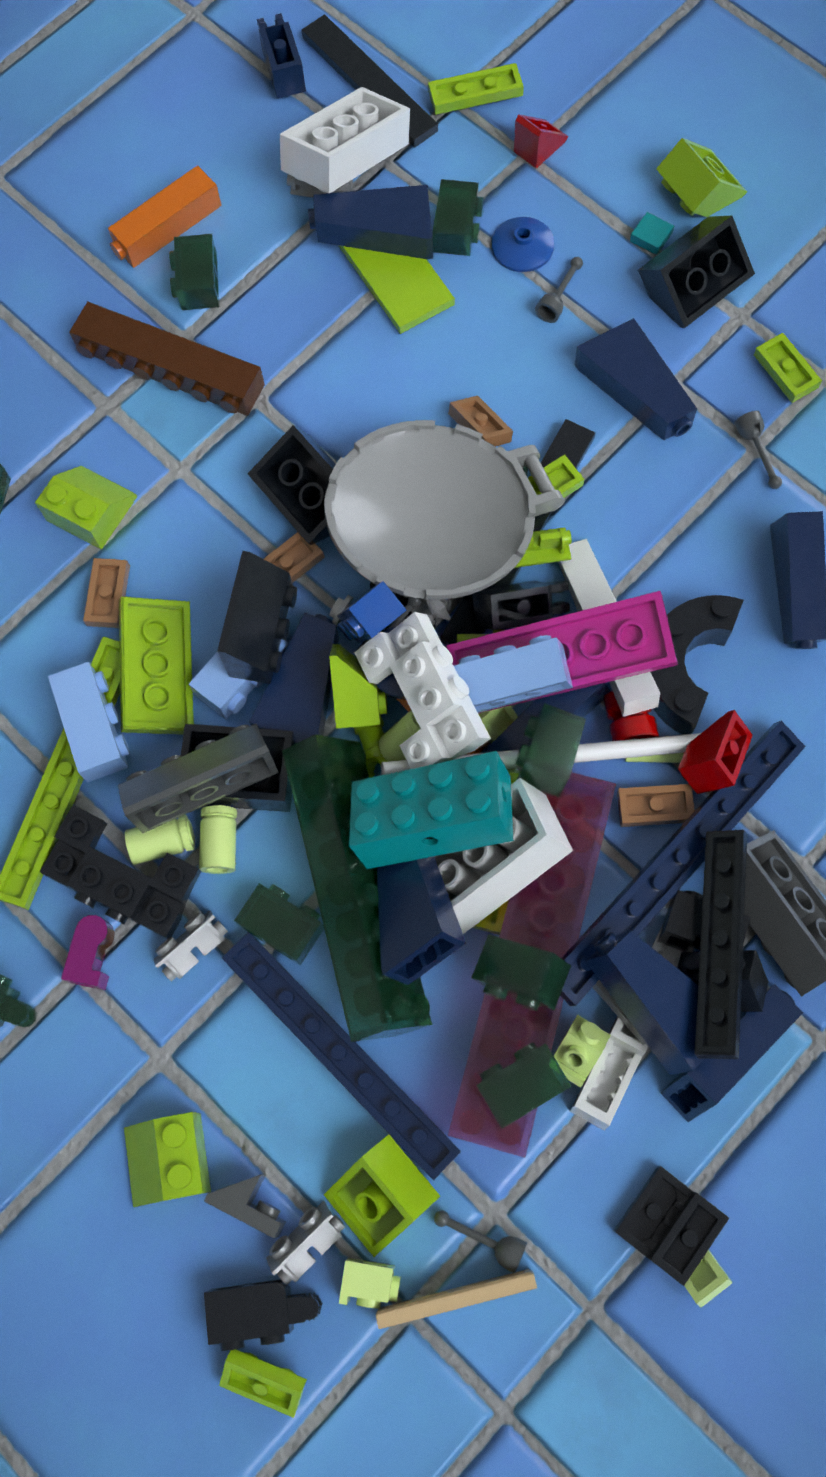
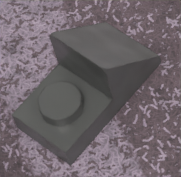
[204,1174,286,1238]

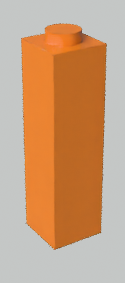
[108,165,222,268]

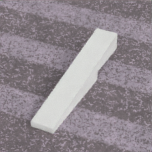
[558,539,660,717]
[570,925,694,1131]

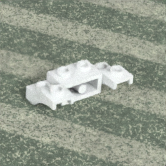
[354,612,491,769]

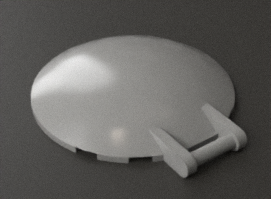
[324,420,565,599]

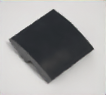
[613,1166,729,1286]

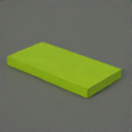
[338,245,455,334]
[119,597,194,735]

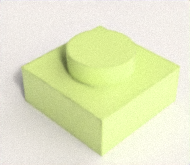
[478,706,518,743]
[684,1250,733,1308]

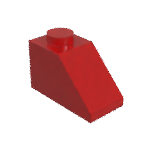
[678,710,753,794]

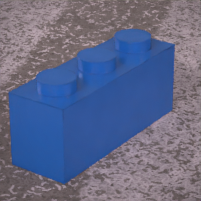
[337,581,407,643]

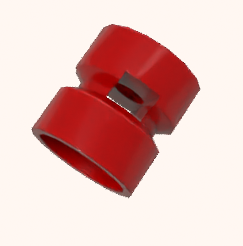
[603,691,659,741]

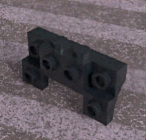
[40,805,202,939]

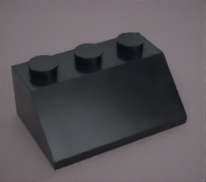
[638,215,755,328]
[248,425,336,545]
[217,551,297,684]
[181,724,294,812]

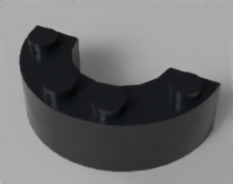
[651,595,744,735]

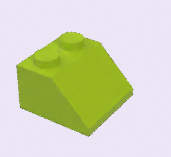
[656,138,747,217]
[35,466,137,550]
[329,644,387,729]
[124,1112,211,1207]
[323,1134,440,1257]

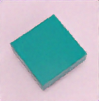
[630,212,674,255]

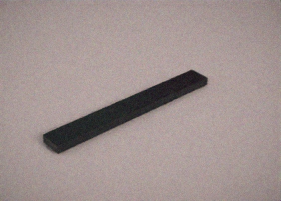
[441,419,596,645]

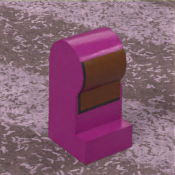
[61,915,115,990]

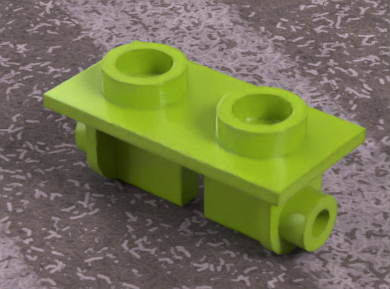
[515,527,572,568]

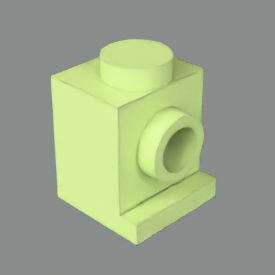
[547,1015,611,1088]
[339,1258,401,1309]

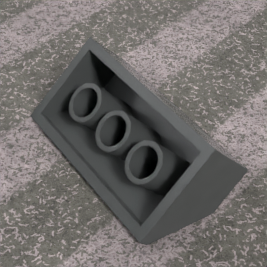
[118,724,279,834]
[744,830,826,996]

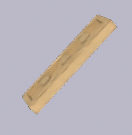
[375,1269,537,1329]

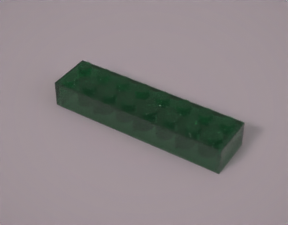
[282,734,432,1042]

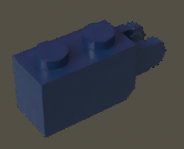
[257,13,306,99]

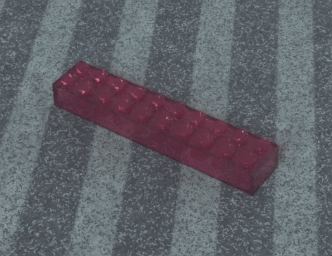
[448,765,616,1158]

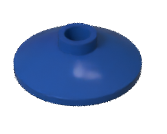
[492,217,554,272]

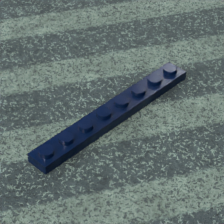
[222,932,461,1181]

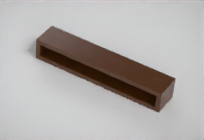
[69,301,265,416]

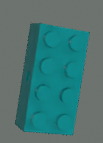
[349,751,514,869]

